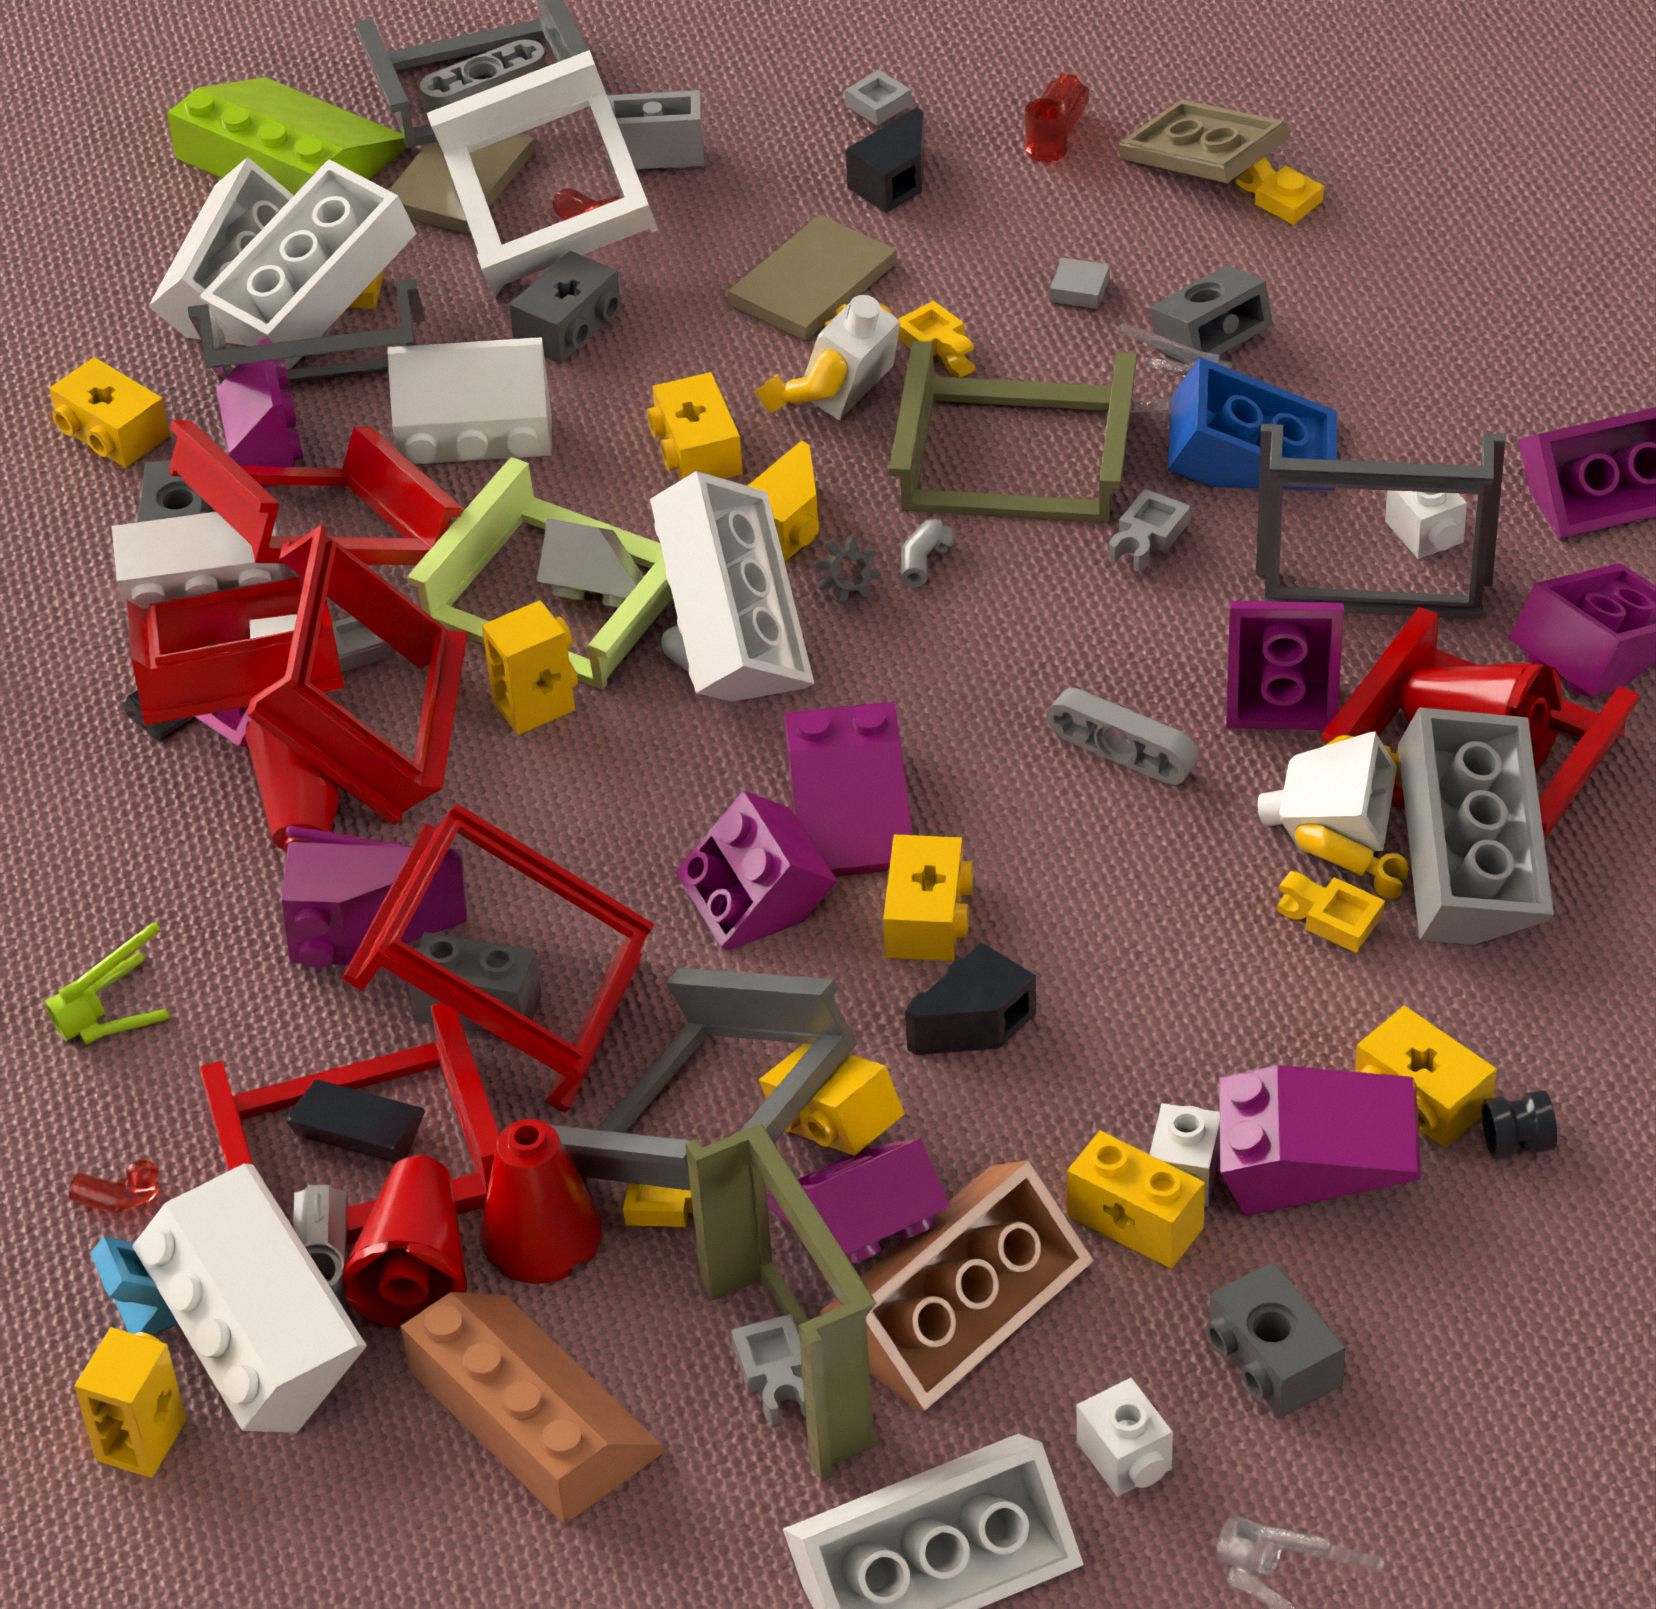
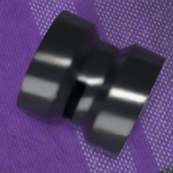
[1481,1090,1557,1159]

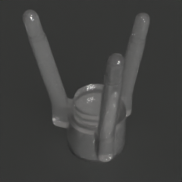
[1119,323,1233,413]
[1215,1514,1386,1609]

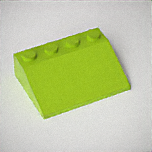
[167,77,407,195]

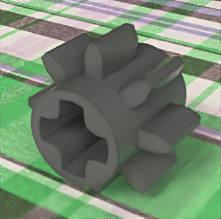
[812,536,881,603]

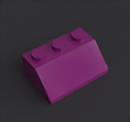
[1518,407,1656,538]

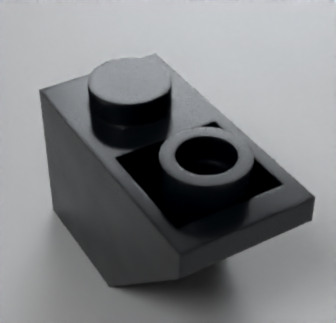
[846,107,925,213]
[905,942,1036,1055]

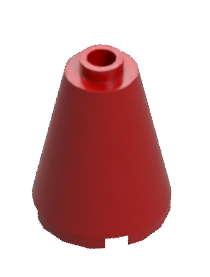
[1399,662,1563,771]
[246,703,353,853]
[480,1119,602,1284]
[343,1155,467,1328]

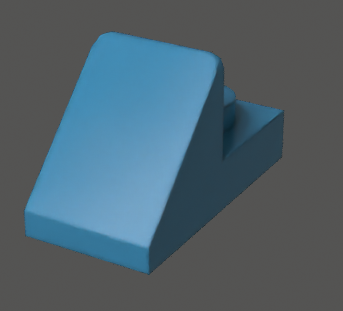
[90,1236,178,1335]

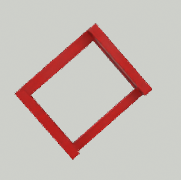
[169,420,463,565]
[247,524,468,825]
[127,576,344,726]
[1322,607,1639,840]
[342,803,654,1113]
[199,1003,499,1245]

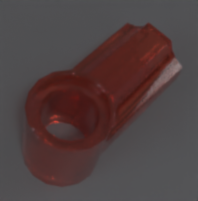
[1025,73,1089,162]

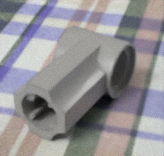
[293,1184,348,1308]

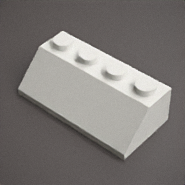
[148,157,294,345]
[199,159,417,370]
[650,471,814,702]
[132,1164,367,1433]
[783,1434,1084,1609]

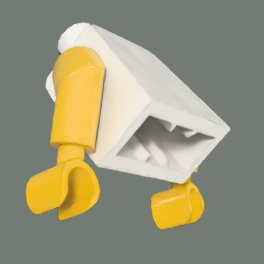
[754,295,900,421]
[1257,732,1409,899]

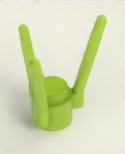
[44,923,170,1045]

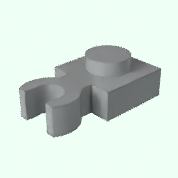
[1109,489,1191,572]
[731,1314,806,1425]

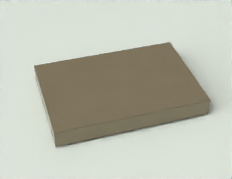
[1118,99,1291,183]
[389,134,535,234]
[728,214,897,341]

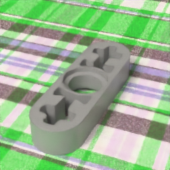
[420,40,546,112]
[1046,688,1200,785]

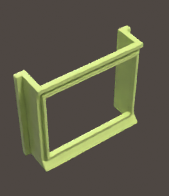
[407,457,673,690]

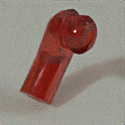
[553,188,620,220]
[69,1159,160,1214]

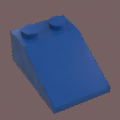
[1168,357,1337,490]

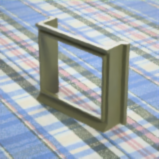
[889,341,1137,523]
[685,1123,878,1482]

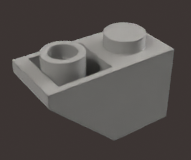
[537,518,644,607]

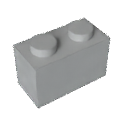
[607,90,705,171]

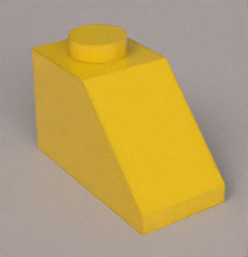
[748,441,819,561]

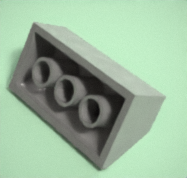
[1398,708,1554,945]

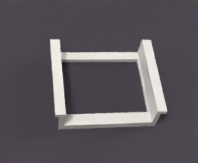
[427,50,658,297]

